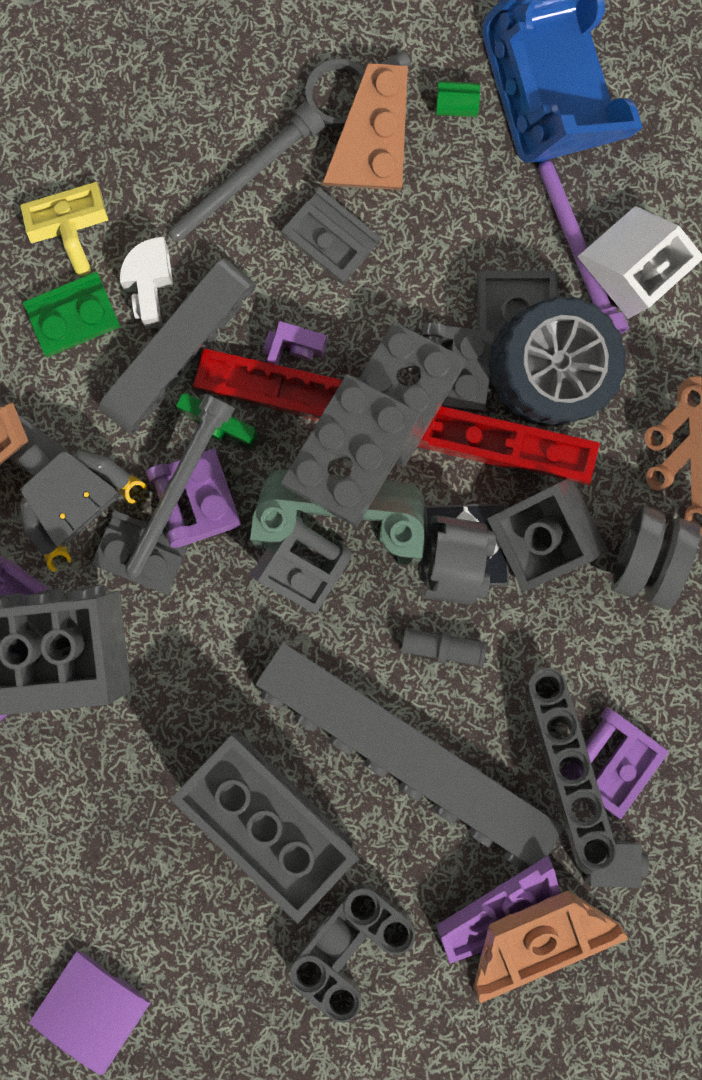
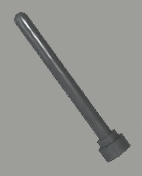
[169,101,325,242]
[125,393,235,578]

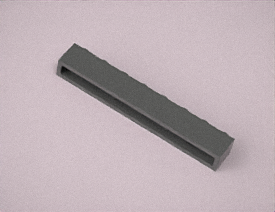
[255,643,565,871]

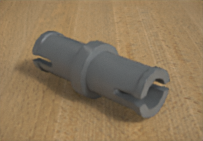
[402,627,487,668]

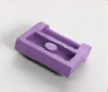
[146,448,242,548]
[560,707,669,819]

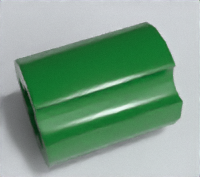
[436,81,480,118]

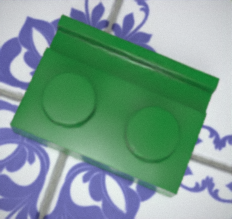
[23,272,121,358]

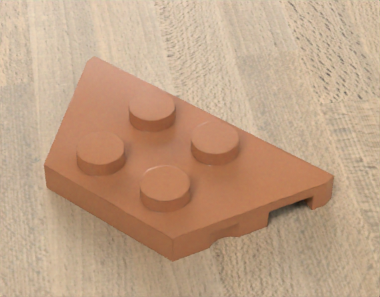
[473,891,628,1003]

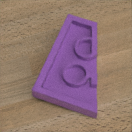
[437,856,561,964]

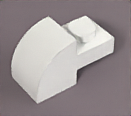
[120,237,173,329]

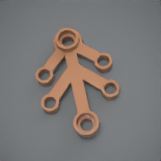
[644,376,702,535]

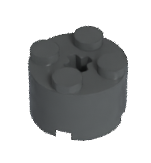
[419,515,496,605]

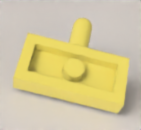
[20,182,108,277]

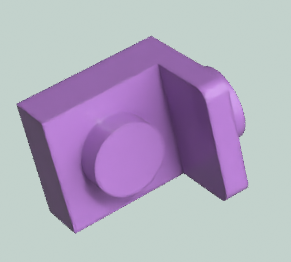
[263,321,327,365]

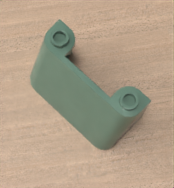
[250,469,424,566]

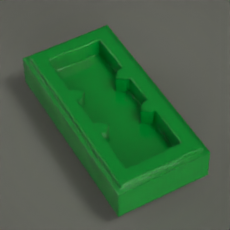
[176,393,258,449]

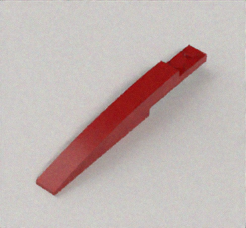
[193,348,600,485]

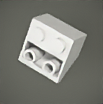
[577,206,702,319]

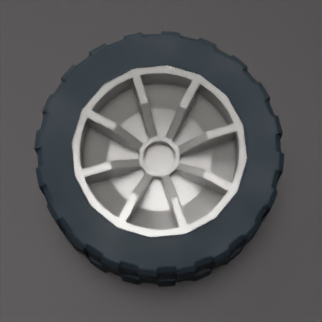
[489,296,626,426]

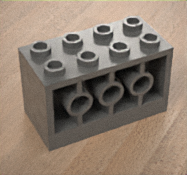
[0,585,131,715]
[170,732,359,924]

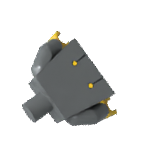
[18,444,147,572]

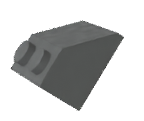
[487,479,608,592]

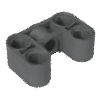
[290,884,415,1023]

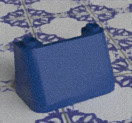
[482,0,643,163]

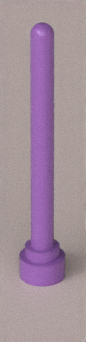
[538,160,629,334]

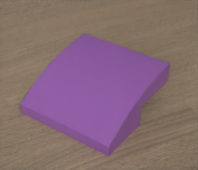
[29,951,151,1075]

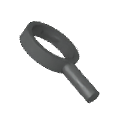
[305,50,411,128]

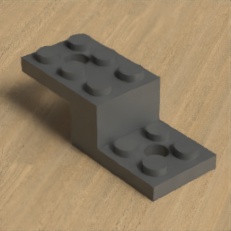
[281,321,466,528]

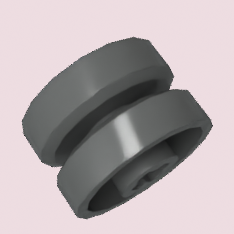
[611,504,700,610]

